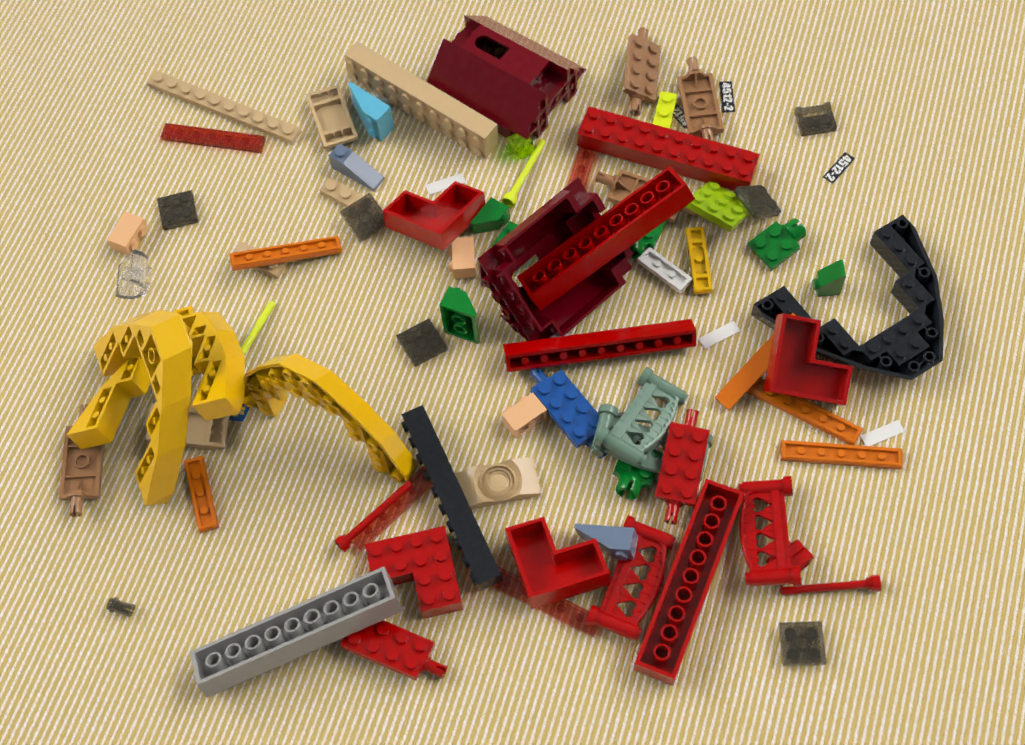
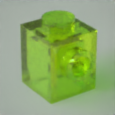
[505,134,534,161]

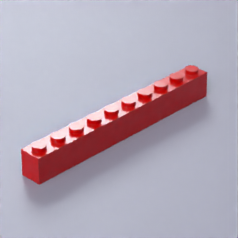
[503,319,697,372]

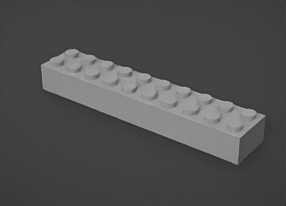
[190,566,403,698]

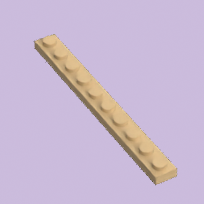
[147,70,302,145]

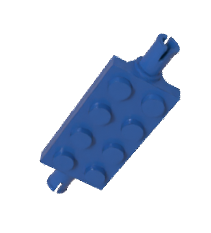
[529,368,608,459]

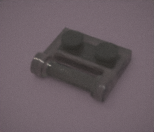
[794,102,837,136]

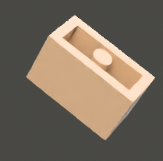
[107,212,148,256]
[448,236,476,279]
[501,393,547,439]

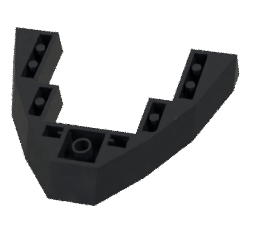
[751,215,944,380]

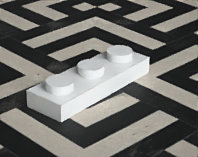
[637,247,692,294]

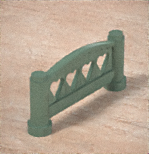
[594,367,689,466]
[591,404,713,484]

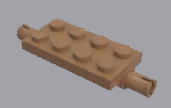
[623,27,661,116]
[677,57,724,141]
[595,169,698,224]
[59,404,105,517]

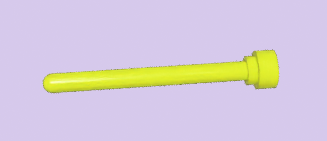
[502,139,546,208]
[241,301,276,356]

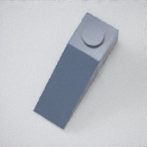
[329,144,384,191]
[574,524,638,561]

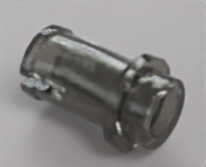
[106,597,135,617]

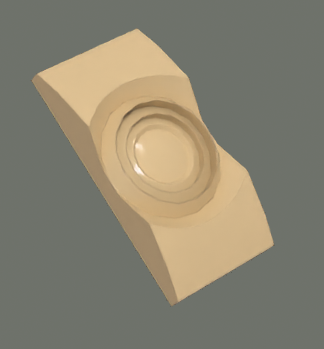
[306,84,358,149]
[145,404,230,450]
[456,458,541,510]

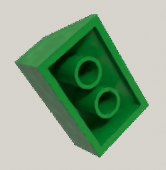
[440,286,480,344]

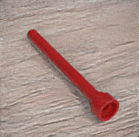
[334,481,412,553]
[779,574,881,595]

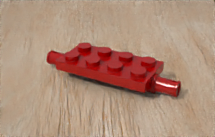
[655,409,710,525]
[340,620,448,681]

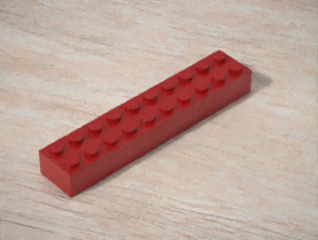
[577,106,760,194]
[517,166,695,311]
[634,479,745,686]

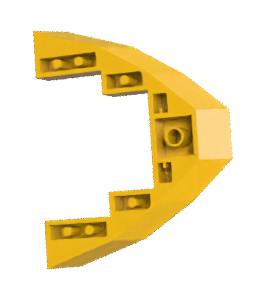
[93,310,193,506]
[67,311,245,449]
[243,353,419,483]

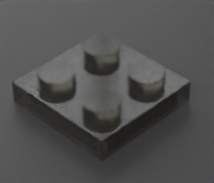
[734,185,781,219]
[157,190,199,231]
[340,193,386,242]
[396,318,448,367]
[778,621,827,666]

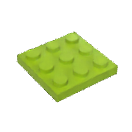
[685,181,756,232]

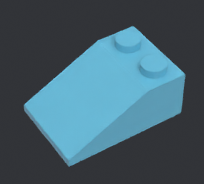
[348,82,395,142]

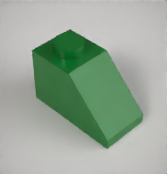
[470,197,510,234]
[812,260,846,297]

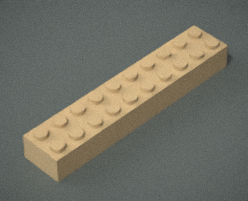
[344,41,498,159]

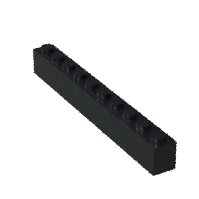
[401,405,503,591]

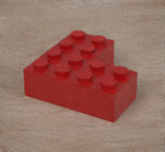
[383,181,486,251]
[764,313,853,405]
[505,517,610,609]
[365,526,463,619]

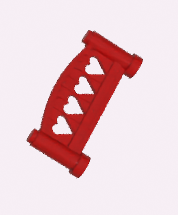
[739,476,802,587]
[585,515,676,641]

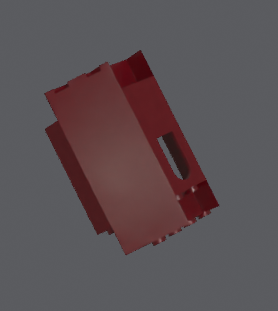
[427,15,587,140]
[477,177,633,341]

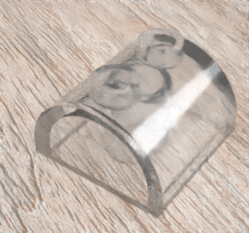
[116,249,152,299]

